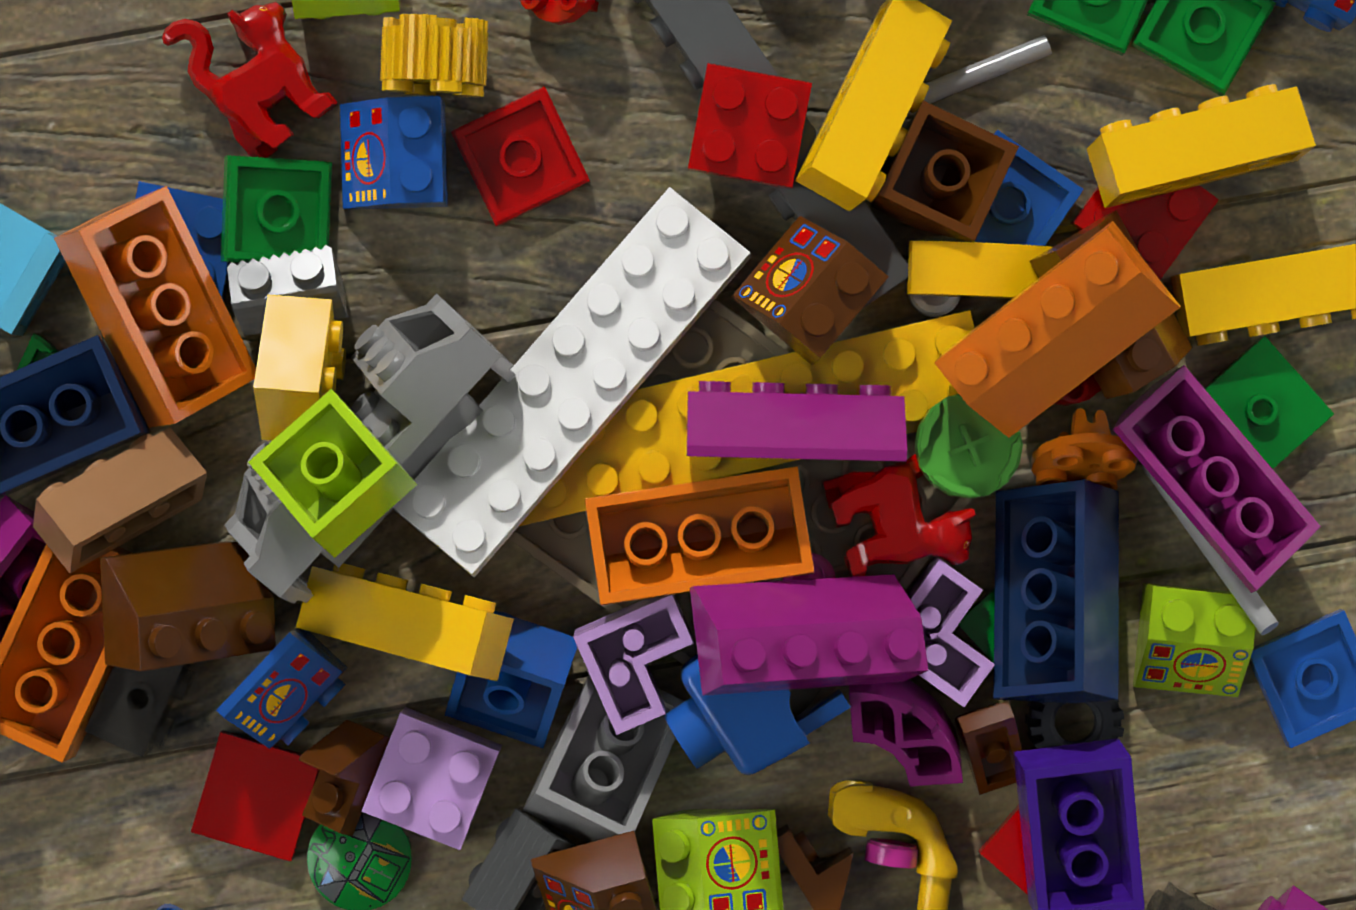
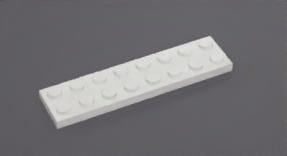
[392,187,751,578]

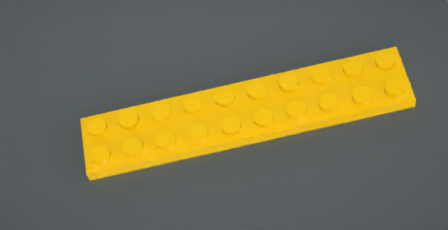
[519,310,974,526]

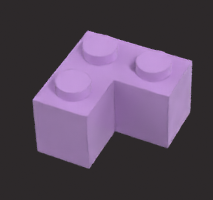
[907,557,995,707]
[573,595,694,735]

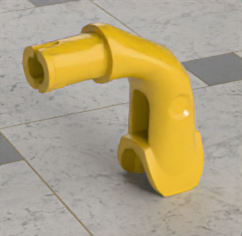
[828,780,958,910]

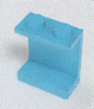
[0,203,65,336]

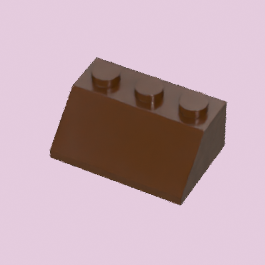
[1030,210,1192,400]
[100,540,276,671]

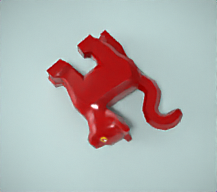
[162,1,338,158]
[822,454,976,577]

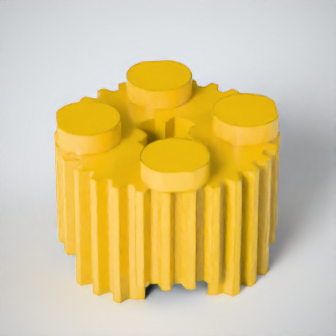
[380,14,488,97]

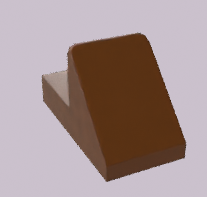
[955,701,1022,795]
[299,720,390,836]
[777,824,854,910]

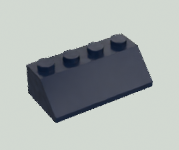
[0,335,151,498]
[993,479,1119,703]

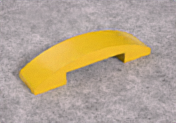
[907,241,1052,299]

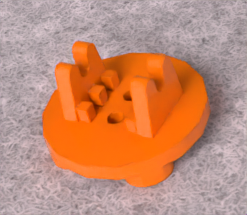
[1031,408,1137,490]

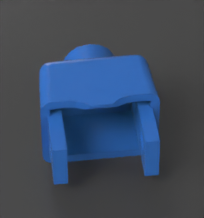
[663,654,851,775]

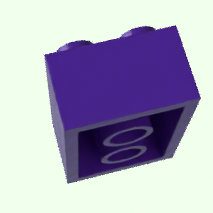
[1014,738,1145,910]

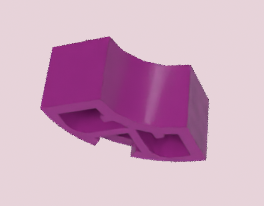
[849,680,963,786]

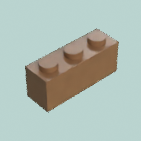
[33,427,207,573]

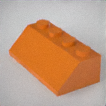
[54,186,256,428]
[934,221,1181,438]
[585,466,814,606]
[0,544,132,763]

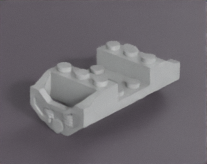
[224,293,516,603]

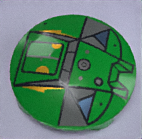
[307,812,412,910]

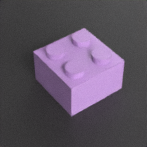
[361,707,502,850]

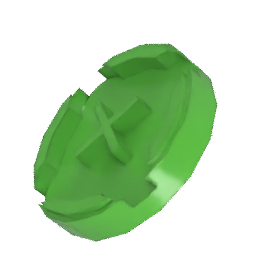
[914,394,1023,499]

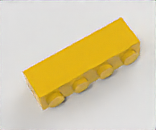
[795,0,953,212]
[1087,84,1316,208]
[1171,244,1356,346]
[296,563,514,681]

